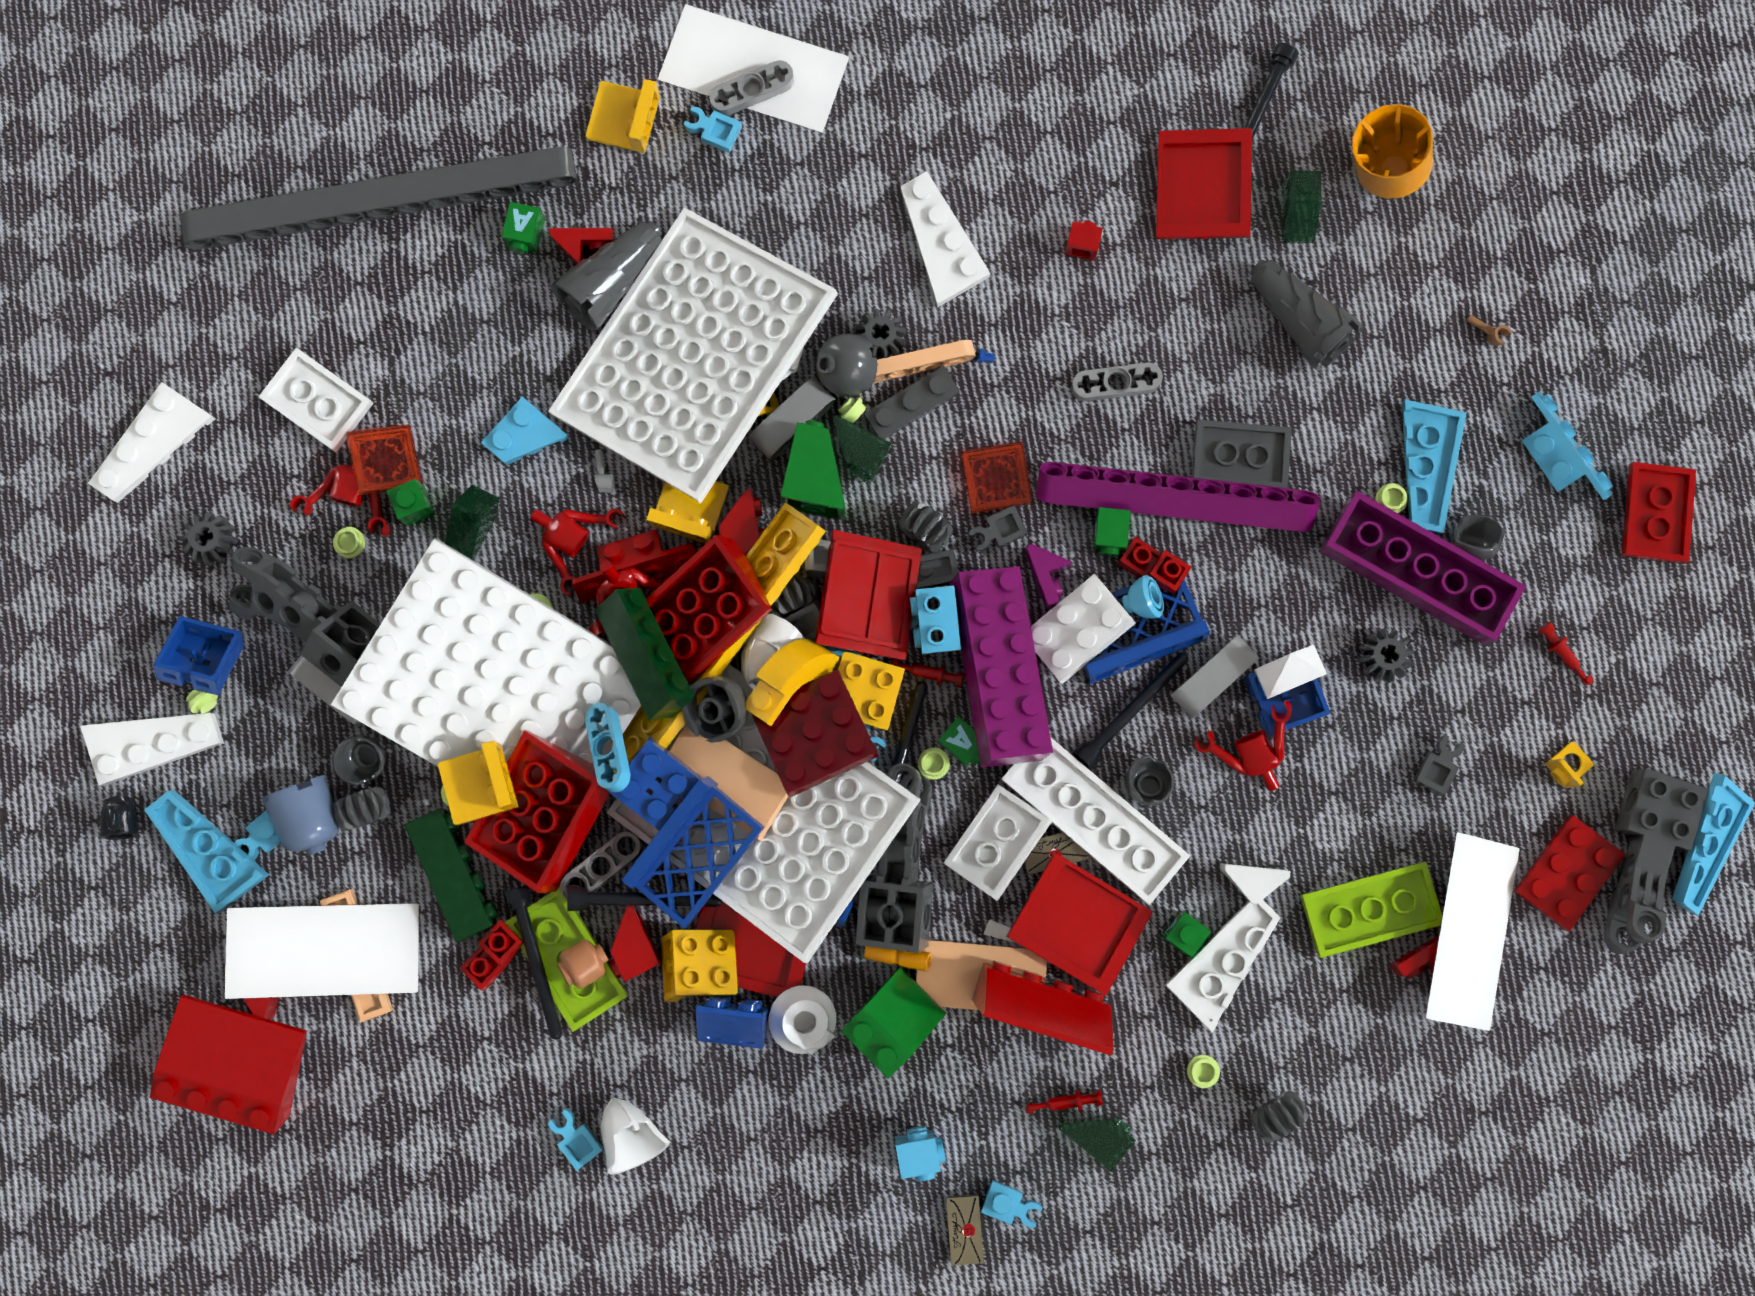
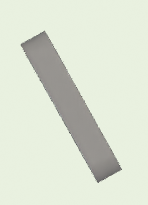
[709,60,794,116]
[1071,362,1163,401]

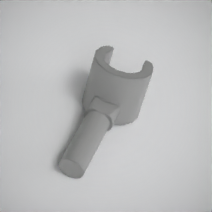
[594,449,615,493]

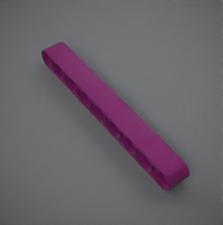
[1036,462,1320,532]

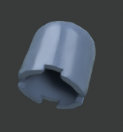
[261,775,340,856]

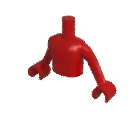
[290,448,391,537]
[530,509,626,597]
[589,561,669,637]
[1194,700,1292,791]

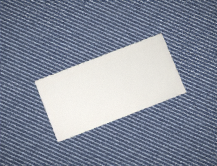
[658,4,849,132]
[1426,832,1519,1031]
[225,903,419,999]

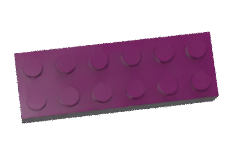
[1318,491,1526,646]
[949,566,1053,768]

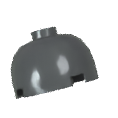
[816,333,878,397]
[682,675,748,743]

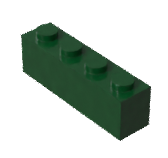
[595,588,694,721]
[404,808,499,942]

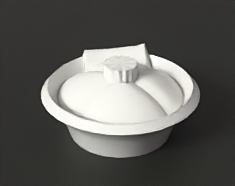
[769,985,836,1055]

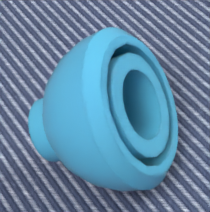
[1122,575,1164,619]

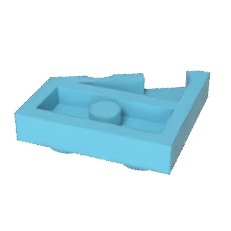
[481,396,569,465]

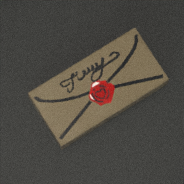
[1024,833,1090,875]
[946,1194,984,1266]

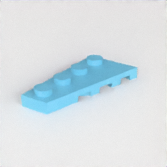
[1402,399,1467,535]
[1672,772,1755,915]
[144,790,270,914]

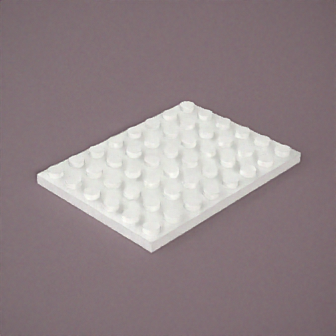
[548,208,838,504]
[331,538,641,767]
[607,664,921,963]

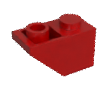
[719,489,765,556]

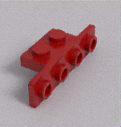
[572,529,696,603]

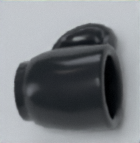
[100,797,138,840]

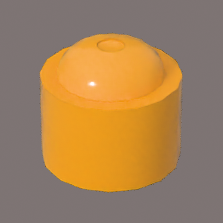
[1352,104,1434,199]

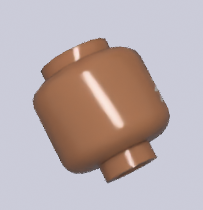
[557,939,608,989]

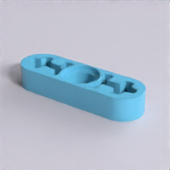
[585,703,631,793]

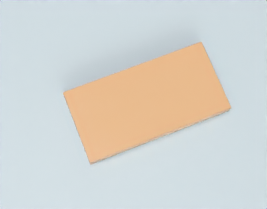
[669,724,788,840]
[916,940,1047,1010]

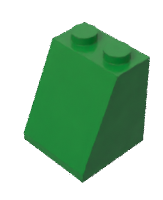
[781,420,846,521]
[841,967,946,1079]

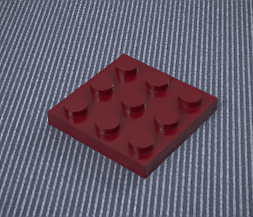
[751,670,879,798]

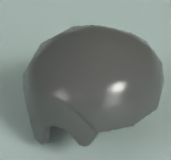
[1452,514,1505,561]
[332,734,386,785]
[1125,755,1174,806]

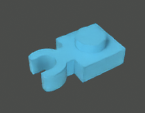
[683,106,742,154]
[234,810,280,860]
[548,1108,604,1171]
[980,1180,1042,1228]

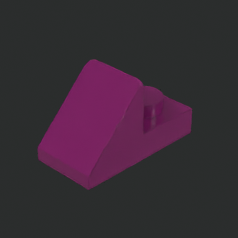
[1024,544,1073,609]

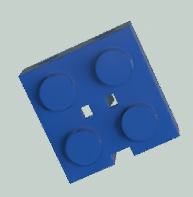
[153,616,244,696]
[1243,673,1331,736]
[608,737,701,831]

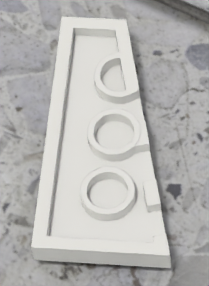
[901,171,991,308]
[88,382,216,503]
[80,713,224,786]
[1165,900,1280,1033]

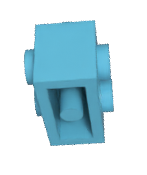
[910,586,961,654]
[895,1126,946,1181]

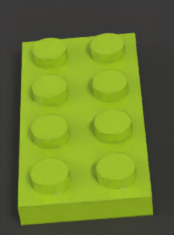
[1300,861,1443,958]
[505,887,629,1032]

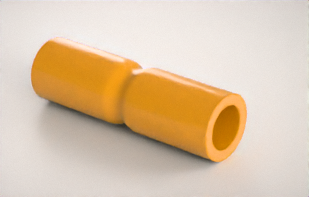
[864,946,932,972]

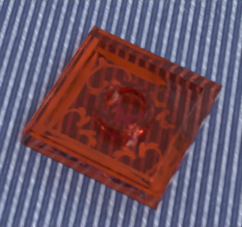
[346,424,423,495]
[961,441,1033,514]

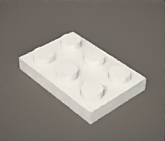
[259,348,373,452]
[1031,573,1136,684]
[944,784,1052,901]

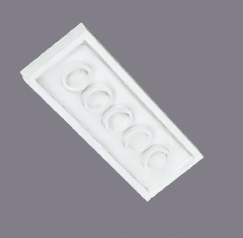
[1001,738,1190,905]

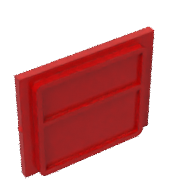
[1156,128,1252,240]
[815,530,922,661]
[1006,852,1153,996]
[695,902,806,997]

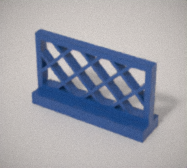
[1084,580,1210,685]
[622,776,765,929]

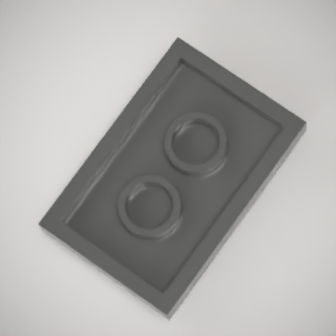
[1192,420,1292,488]

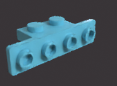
[1521,391,1613,500]

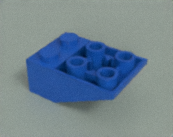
[695,996,769,1049]

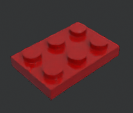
[1621,462,1696,564]
[1513,815,1626,931]

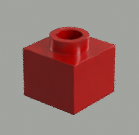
[1064,220,1103,261]

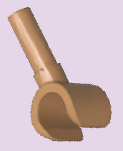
[1466,315,1512,346]

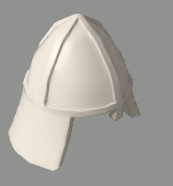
[741,614,805,685]
[600,1098,670,1175]

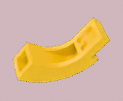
[746,639,841,726]

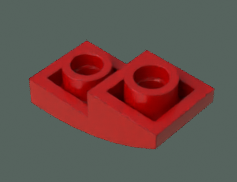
[1117,536,1191,593]
[460,919,524,991]

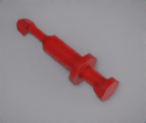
[1537,621,1594,685]
[891,659,965,688]
[1026,1089,1103,1114]

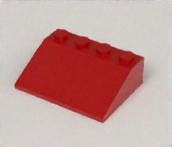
[646,535,772,685]
[464,730,613,893]
[972,960,1114,1056]
[149,994,307,1134]

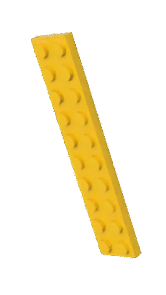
[607,502,826,774]

